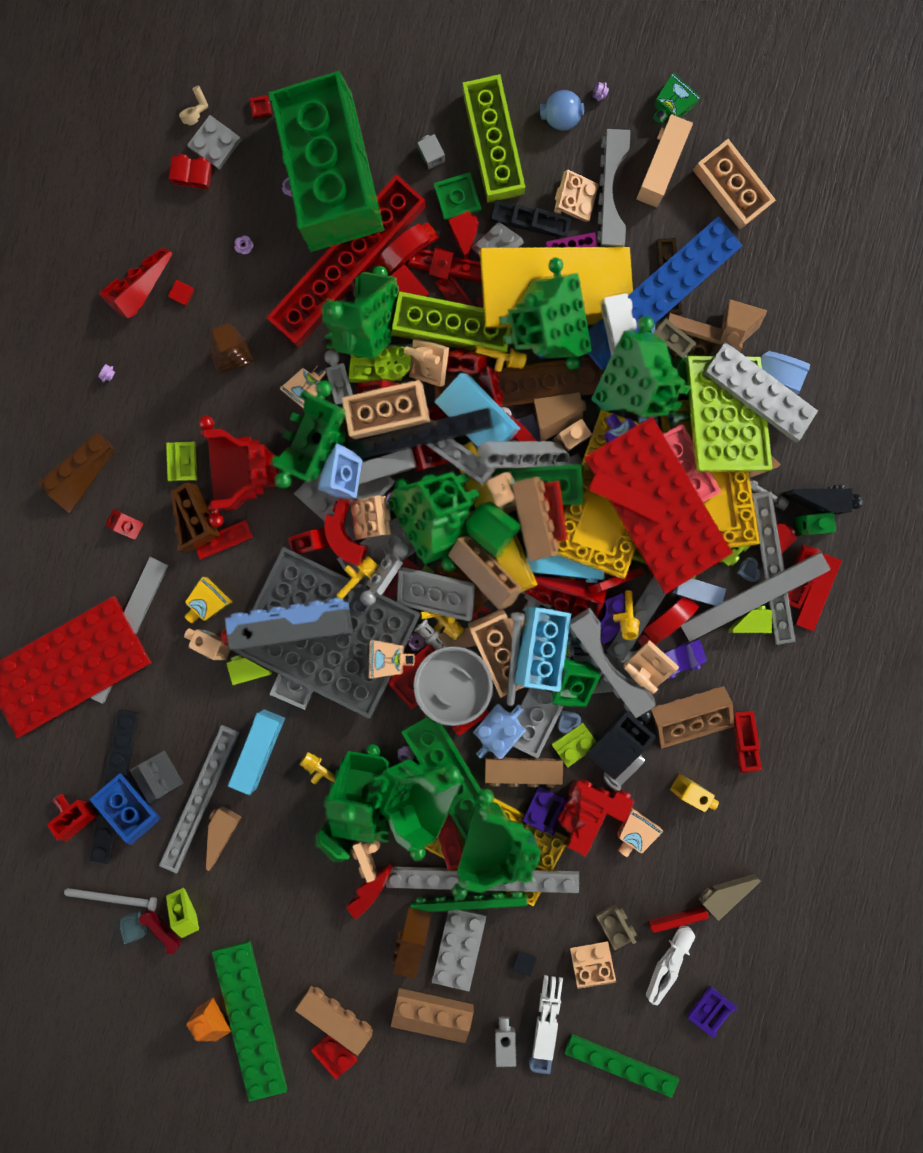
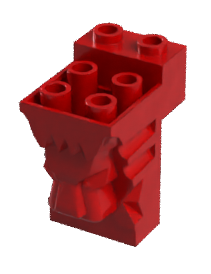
[557,779,634,856]

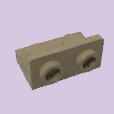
[596,904,637,950]

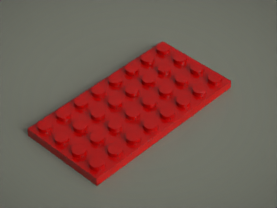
[584,416,733,594]
[0,596,152,738]

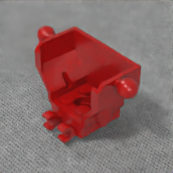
[199,416,279,528]

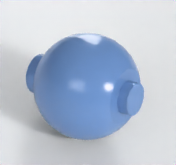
[540,90,584,131]

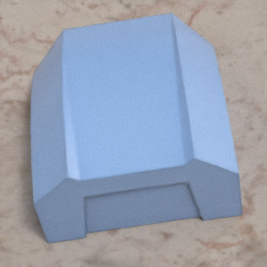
[761,351,810,395]
[318,444,362,498]

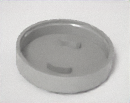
[414,647,493,726]

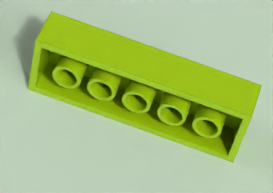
[462,74,525,203]
[392,292,511,353]

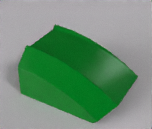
[466,502,522,558]
[552,659,601,707]
[315,823,353,863]

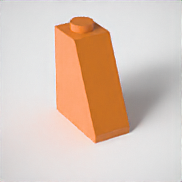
[186,998,232,1041]

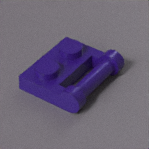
[522,786,567,837]
[686,986,738,1038]

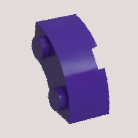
[599,593,625,644]
[662,639,707,680]

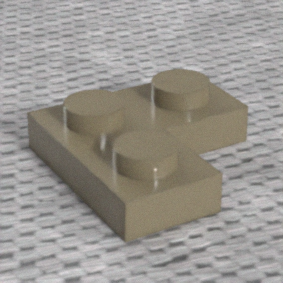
[653,319,696,359]

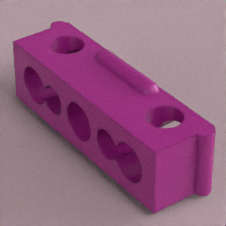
[543,232,598,248]

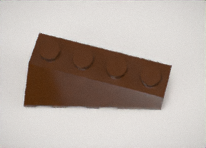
[38,433,116,514]

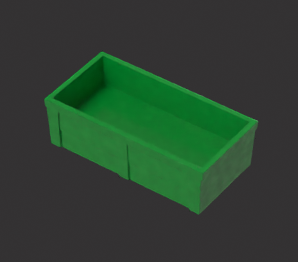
[269,71,385,252]

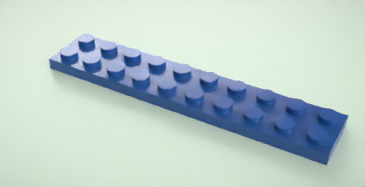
[587,216,743,370]

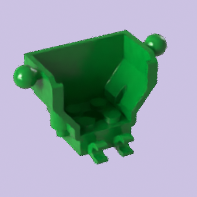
[499,257,592,370]
[322,266,399,359]
[591,316,691,418]
[270,381,347,489]
[387,472,481,572]
[324,744,391,844]
[366,759,464,861]
[452,789,540,899]

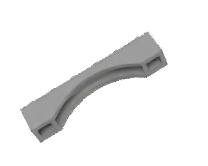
[597,129,630,247]
[569,608,655,718]

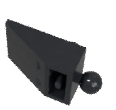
[783,485,864,515]
[585,710,656,780]

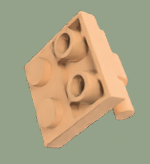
[554,170,599,222]
[404,338,449,387]
[350,496,391,540]
[623,640,679,694]
[351,840,380,883]
[570,942,616,989]

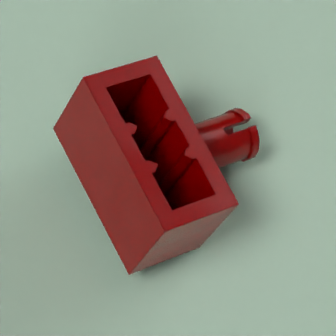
[47,794,97,841]

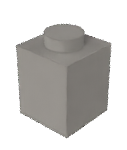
[417,134,445,170]

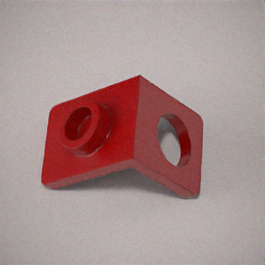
[429,247,455,279]
[106,509,143,540]

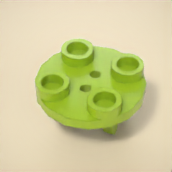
[374,346,411,382]

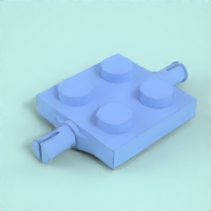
[473,704,526,759]

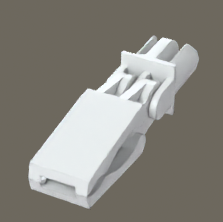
[646,925,695,1005]
[532,975,563,1061]

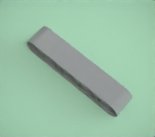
[478,442,570,468]
[327,448,417,495]

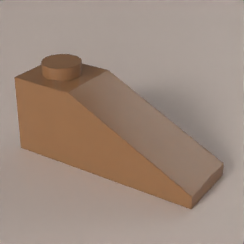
[206,806,241,871]

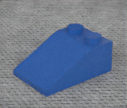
[89,773,162,845]

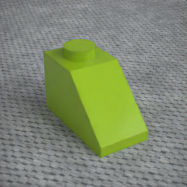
[729,606,772,633]
[226,655,273,685]
[166,888,199,938]

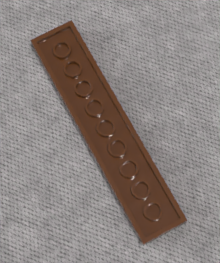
[434,356,607,416]

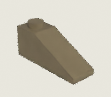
[699,874,761,921]

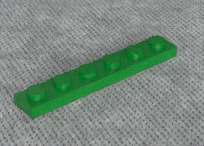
[411,891,528,912]
[564,1034,679,1098]

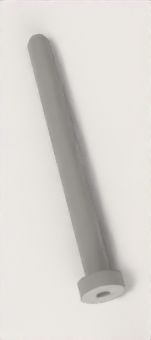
[507,613,525,706]
[64,888,157,911]

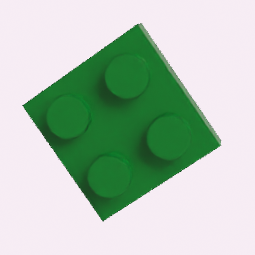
[434,172,481,222]

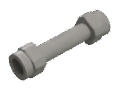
[749,478,789,511]

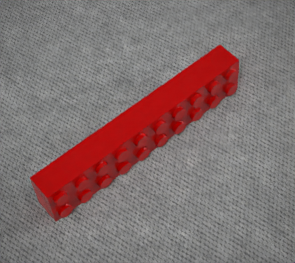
[267,174,426,348]

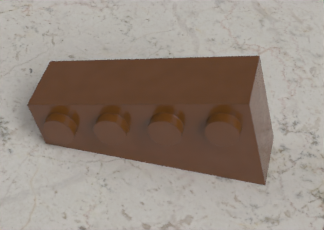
[210,323,254,375]

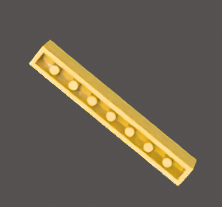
[455,441,537,593]

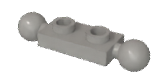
[324,349,353,419]
[360,542,409,606]

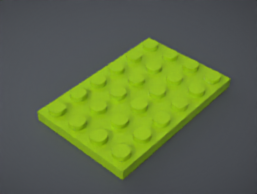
[685,356,773,472]

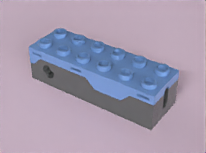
[221,598,353,650]

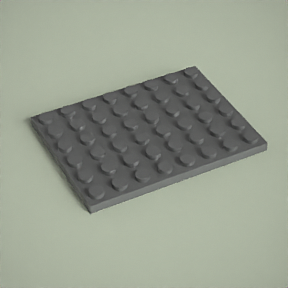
[232,547,421,719]

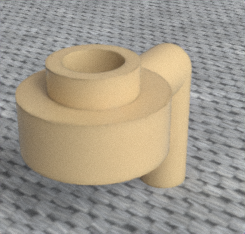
[179,86,208,125]

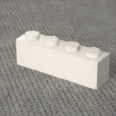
[600,293,637,355]

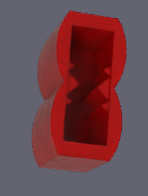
[169,154,213,190]
[446,348,487,374]

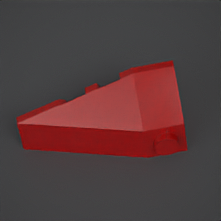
[98,248,172,319]
[525,576,607,620]

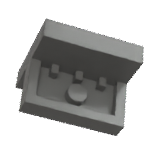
[130,750,183,804]

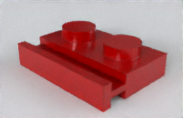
[311,1034,358,1079]

